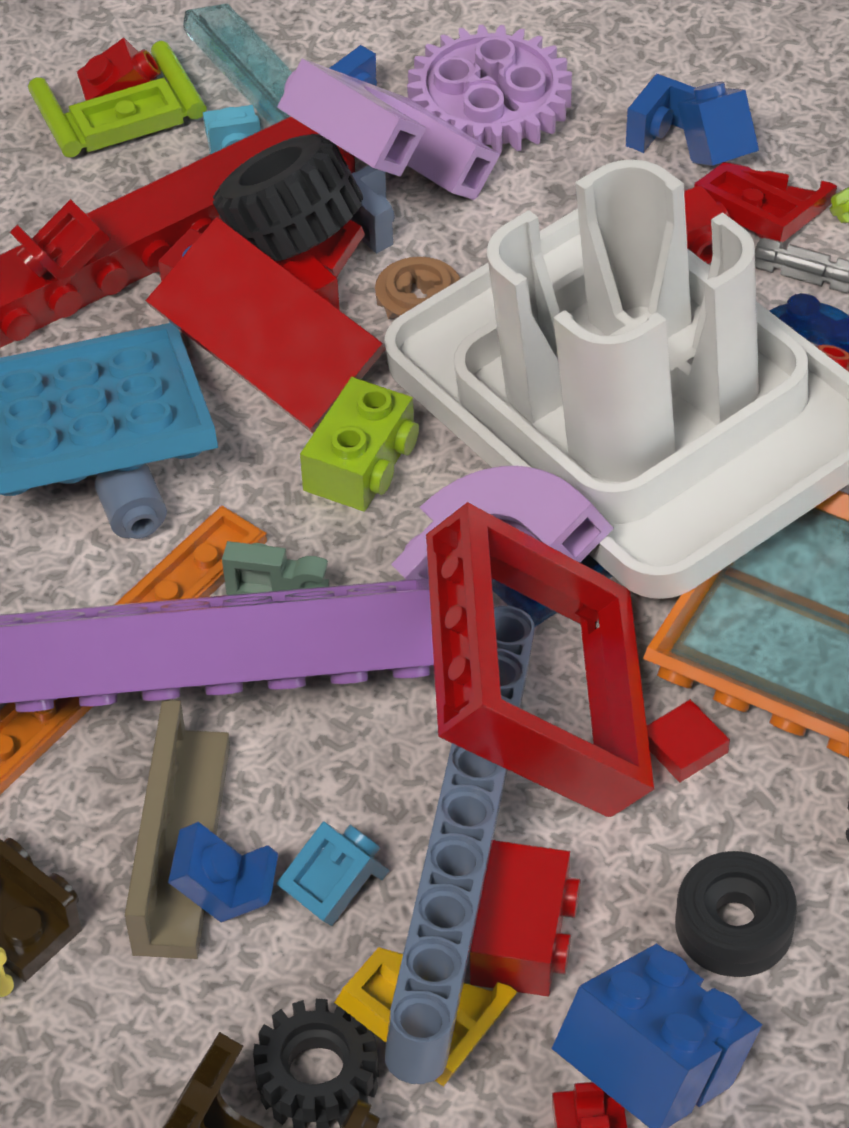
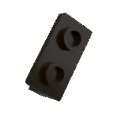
[0,838,82,982]

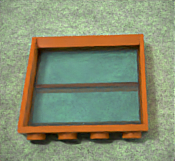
[643,490,849,758]

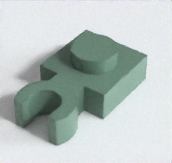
[222,541,330,595]

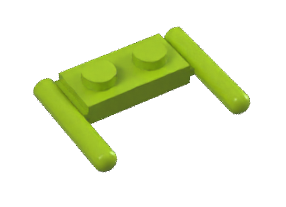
[28,41,207,158]

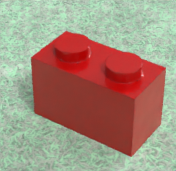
[470,840,581,997]

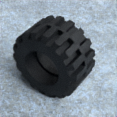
[213,134,363,262]

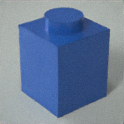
[678,81,759,166]

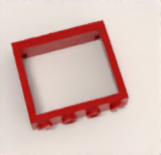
[426,502,654,817]

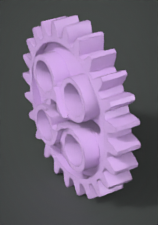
[407,25,572,154]

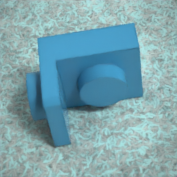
[276,821,390,926]

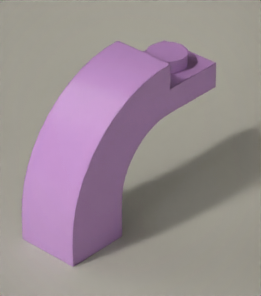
[391,466,614,580]

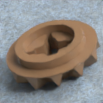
[375,257,460,319]

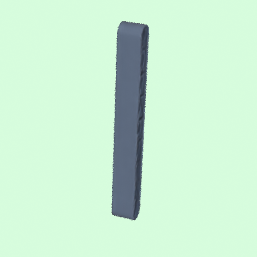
[385,606,535,1084]

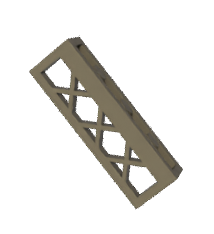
[125,700,230,959]

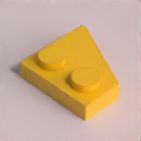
[334,947,517,1087]

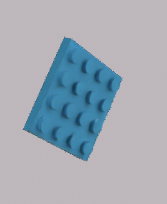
[0,323,218,496]

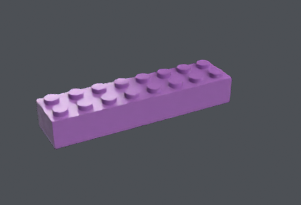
[0,578,434,712]

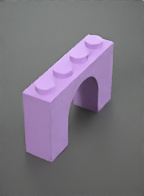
[277,58,500,200]

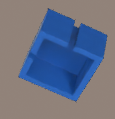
[551,943,763,1128]

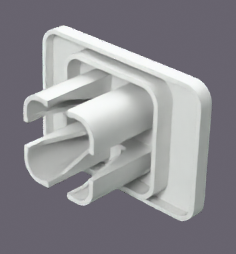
[384,160,849,599]

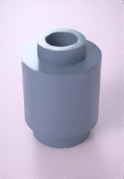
[95,464,167,539]

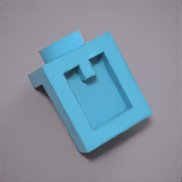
[203,105,261,154]

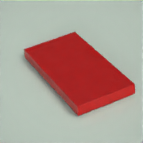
[145,217,386,433]

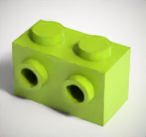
[300,377,419,512]

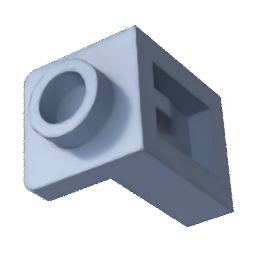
[350,165,395,254]

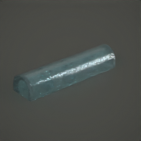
[183,3,292,126]

